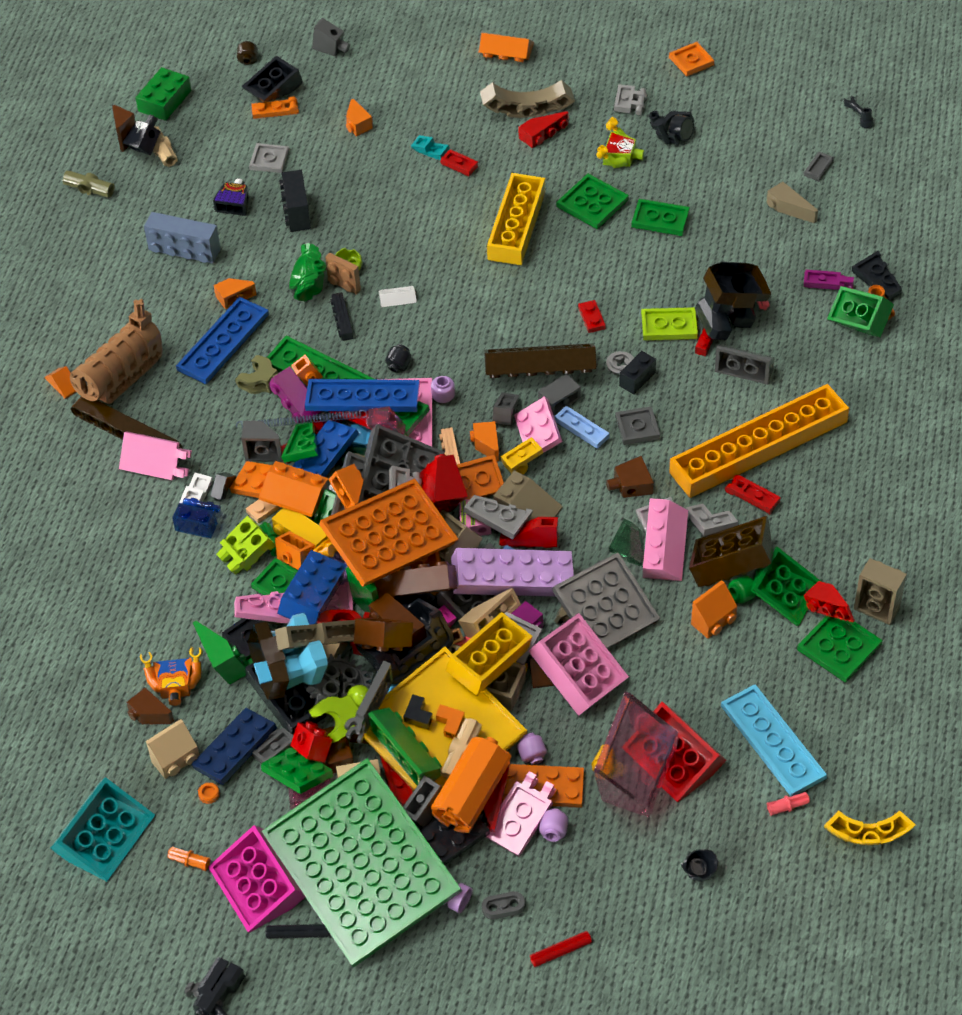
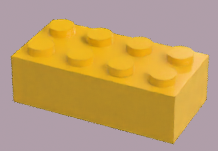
[446,612,533,696]

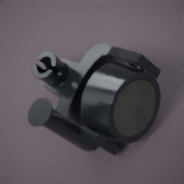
[649,111,695,145]

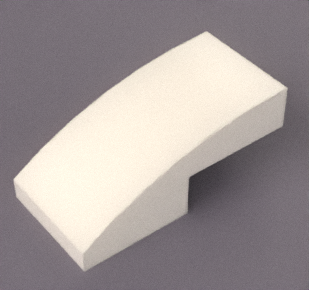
[179,473,214,509]

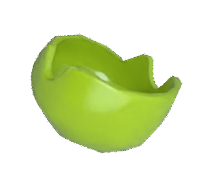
[336,248,363,270]

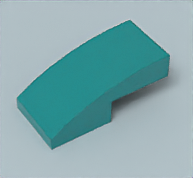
[411,135,450,160]

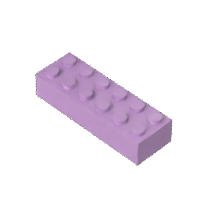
[451,548,574,596]

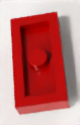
[440,149,478,176]
[578,300,606,333]

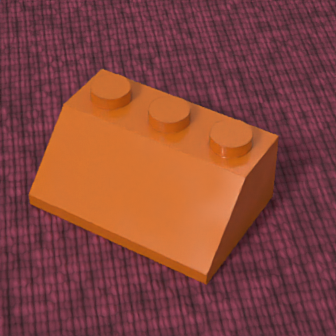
[479,33,534,62]
[259,461,329,517]

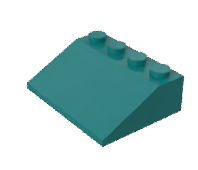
[50,777,155,882]

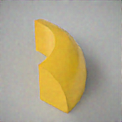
[824,810,916,845]

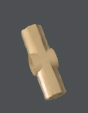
[153,126,178,167]
[440,718,482,779]

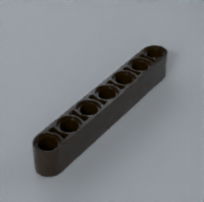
[70,396,183,449]

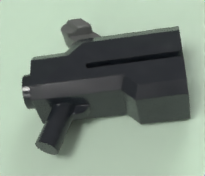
[184,957,245,1015]

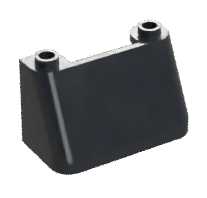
[354,598,454,685]

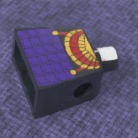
[213,179,249,216]

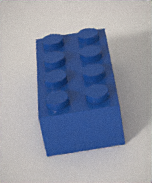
[277,550,347,625]

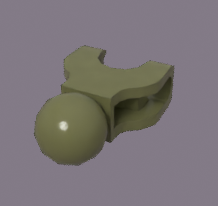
[235,355,278,395]

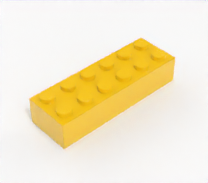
[487,173,545,266]

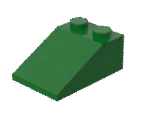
[827,286,894,338]
[193,621,249,684]

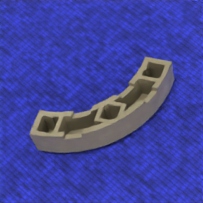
[480,80,575,118]

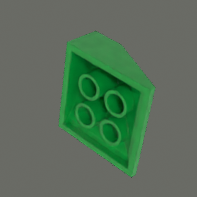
[751,547,822,626]

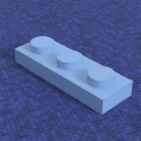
[554,406,609,449]

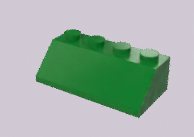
[368,707,442,786]

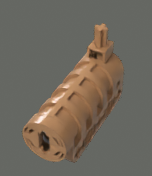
[70,299,162,404]

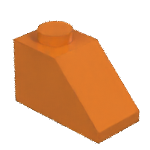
[346,99,373,137]
[214,278,257,309]
[470,421,499,461]
[328,464,364,509]

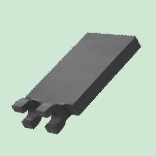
[344,661,393,744]

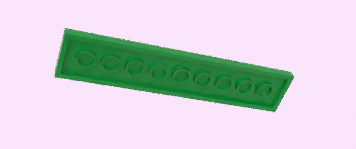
[266,335,430,436]

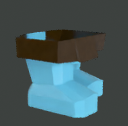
[247,613,328,700]

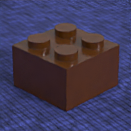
[354,618,413,651]

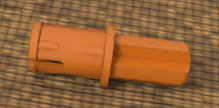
[167,847,211,871]

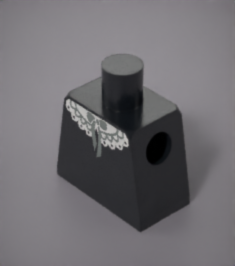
[122,114,160,156]

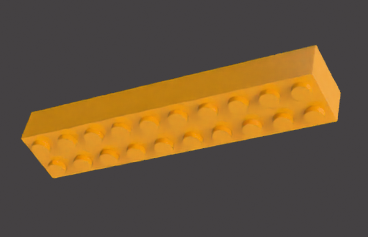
[669,384,849,498]

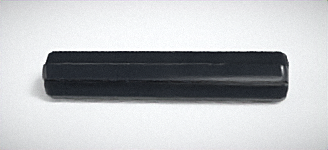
[265,924,330,939]

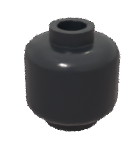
[385,344,412,373]

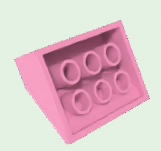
[529,613,629,716]

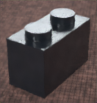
[619,351,656,395]

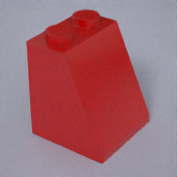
[420,454,468,513]

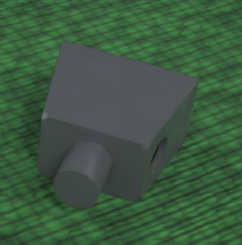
[312,18,350,56]

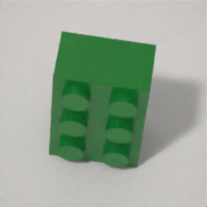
[135,67,192,121]

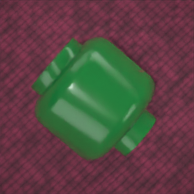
[728,575,756,604]

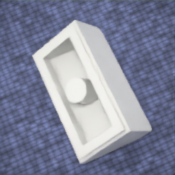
[379,286,416,307]

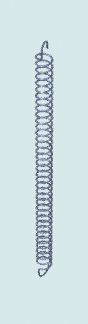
[236,410,367,428]

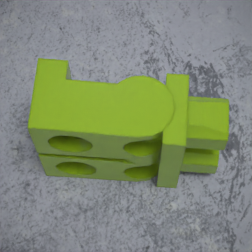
[216,515,276,575]

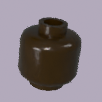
[237,41,258,65]

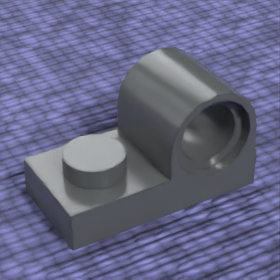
[493,392,519,426]

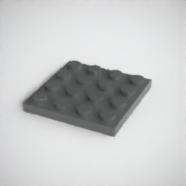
[552,552,660,649]

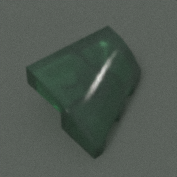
[609,519,644,567]

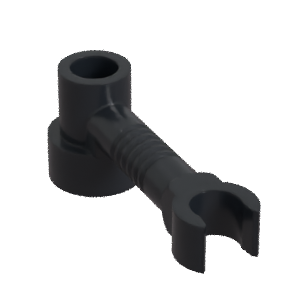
[844,96,874,128]

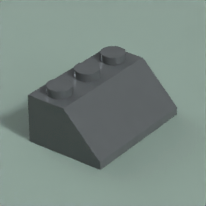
[714,345,775,385]

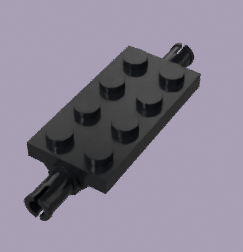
[419,808,490,865]

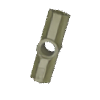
[62,170,115,197]

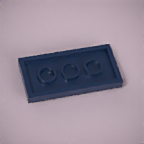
[192,708,277,785]

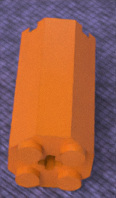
[431,737,512,833]

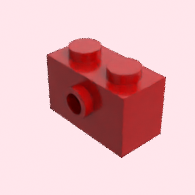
[290,721,333,763]

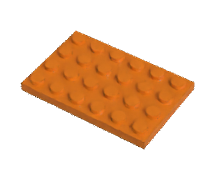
[319,478,458,587]

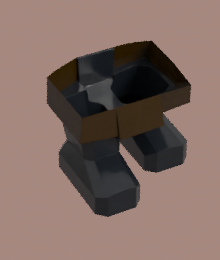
[695,262,772,340]

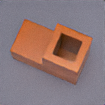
[436,704,465,739]

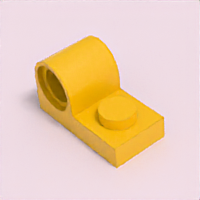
[501,437,543,475]

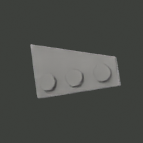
[463,495,533,539]

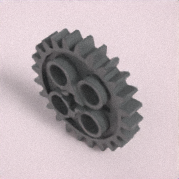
[305,654,371,705]

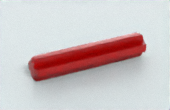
[530,931,592,967]

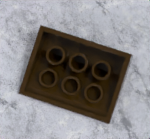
[689,516,773,588]

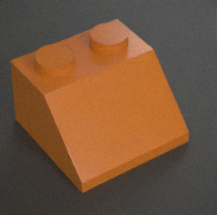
[691,580,737,639]

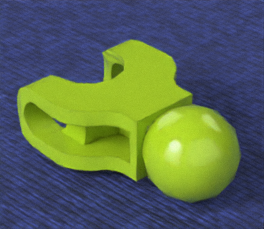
[309,685,368,743]

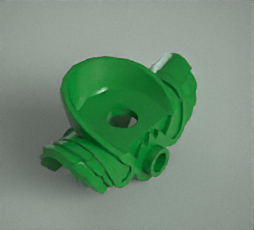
[289,243,326,302]

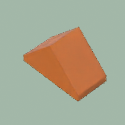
[45,366,76,399]

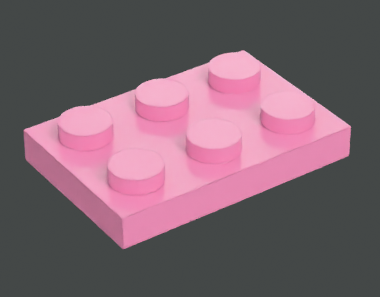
[514,396,562,453]

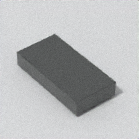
[803,152,834,182]

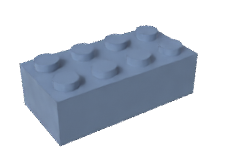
[144,212,221,263]

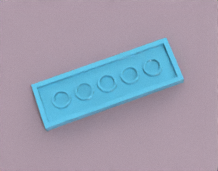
[721,684,827,796]

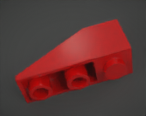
[518,111,569,148]
[499,517,559,548]
[803,581,855,622]

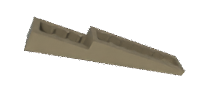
[275,620,355,650]

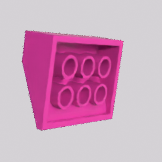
[208,825,305,933]

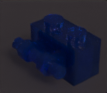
[172,498,221,539]

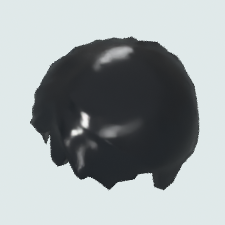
[681,849,718,882]

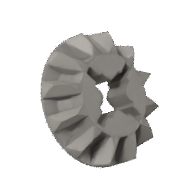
[606,351,634,375]

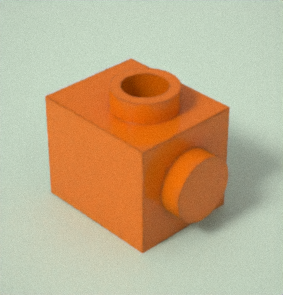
[291,354,323,387]

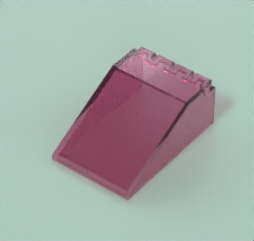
[594,691,679,817]

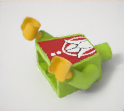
[597,117,644,168]

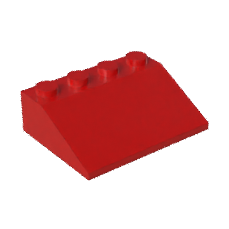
[621,702,726,802]

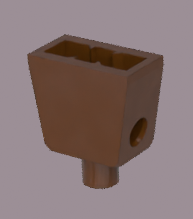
[606,456,654,498]

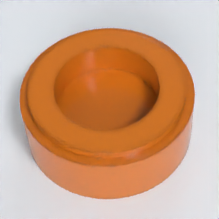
[198,782,220,804]

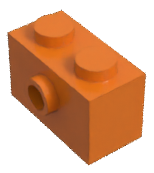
[275,531,315,570]

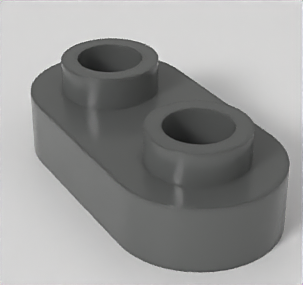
[482,891,525,919]

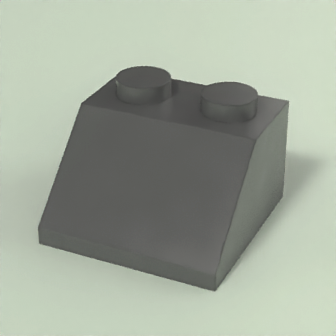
[241,420,283,462]

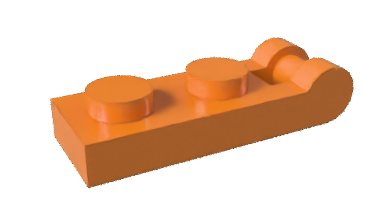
[251,97,299,119]

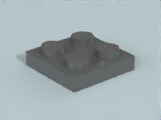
[615,406,660,445]

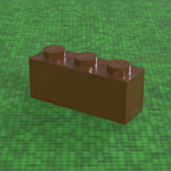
[368,592,427,650]

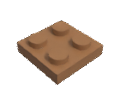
[325,253,361,294]

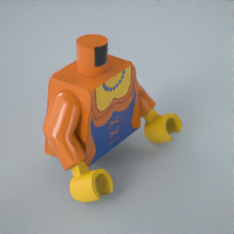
[140,647,203,706]

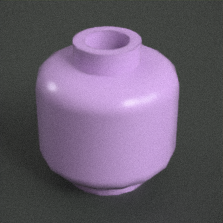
[431,376,455,403]
[517,733,547,765]
[539,809,568,842]

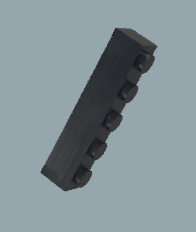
[330,292,353,341]

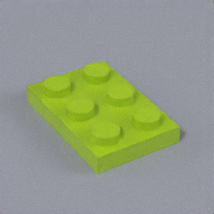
[641,307,698,340]

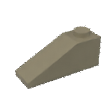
[766,182,818,223]

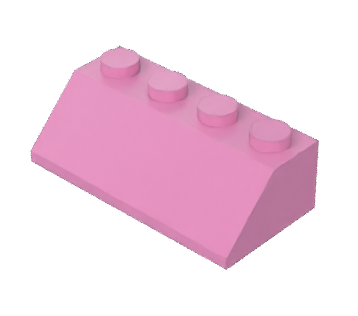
[643,498,688,581]

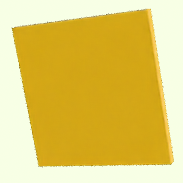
[354,647,527,791]

